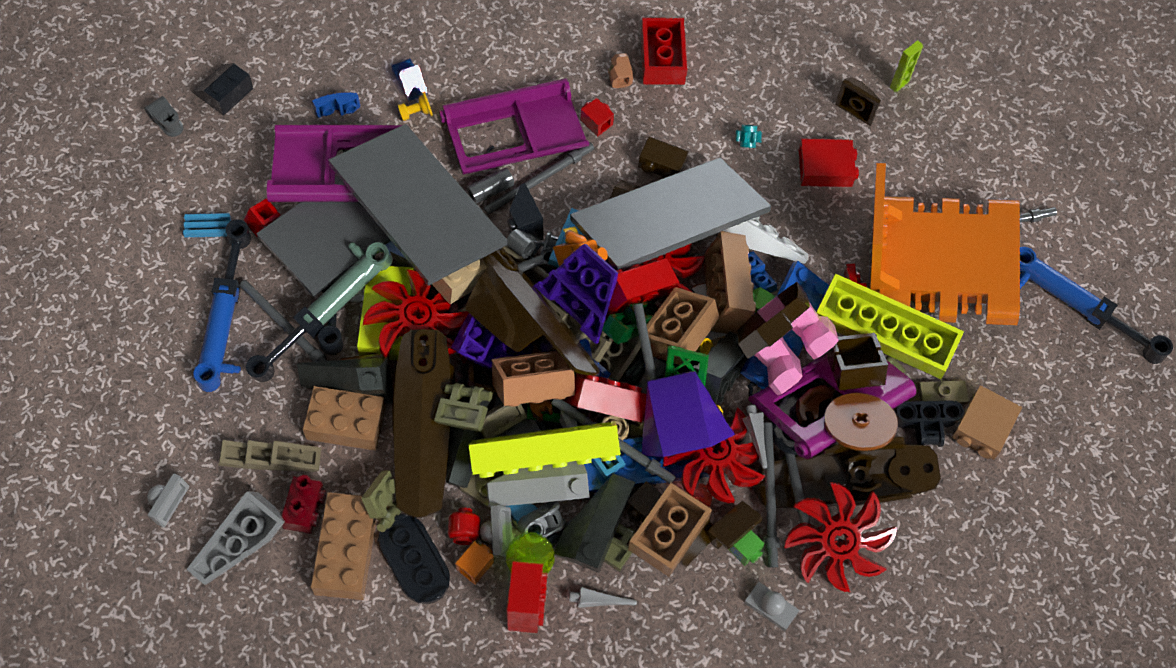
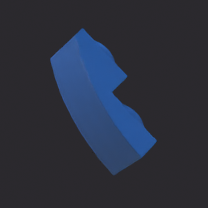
[312,92,360,118]
[748,251,777,293]

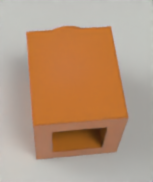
[455,541,494,585]

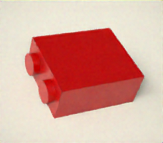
[798,139,859,187]

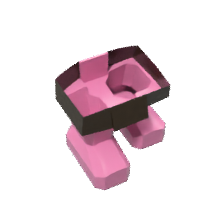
[738,282,839,396]

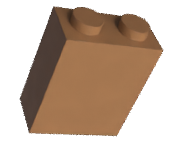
[952,385,1022,460]

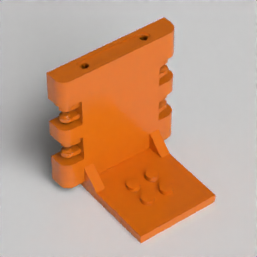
[870,163,1020,325]

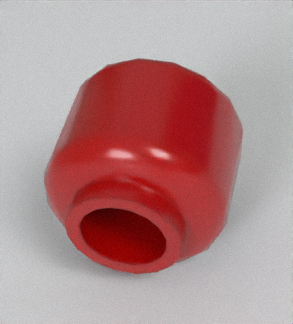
[447,508,480,545]

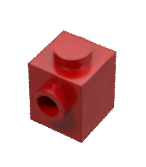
[580,98,614,137]
[243,198,281,238]

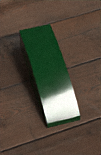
[602,301,660,344]

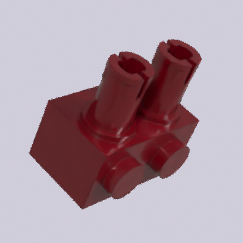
[282,475,327,534]

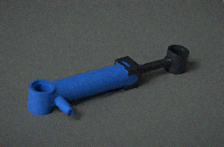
[194,219,251,392]
[1020,247,1173,364]

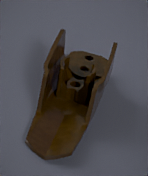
[465,247,599,376]
[392,329,456,518]
[753,436,941,508]

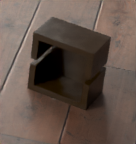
[827,333,888,390]

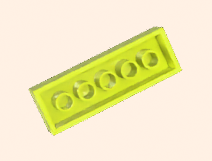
[816,274,964,379]
[469,421,621,478]

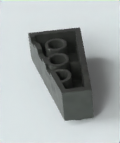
[693,332,747,406]

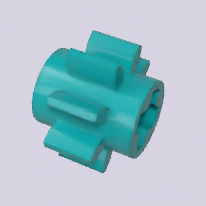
[735,125,762,148]

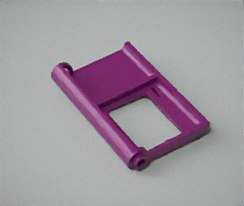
[439,78,589,175]
[267,125,408,202]
[748,353,916,459]

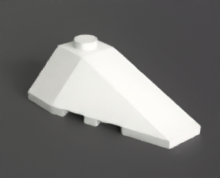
[718,216,808,264]

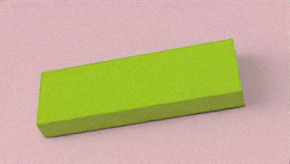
[890,40,923,92]

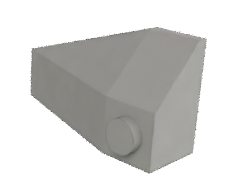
[486,461,590,507]
[186,491,285,585]

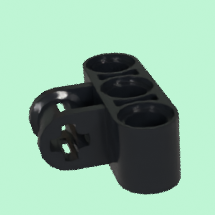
[894,400,964,447]

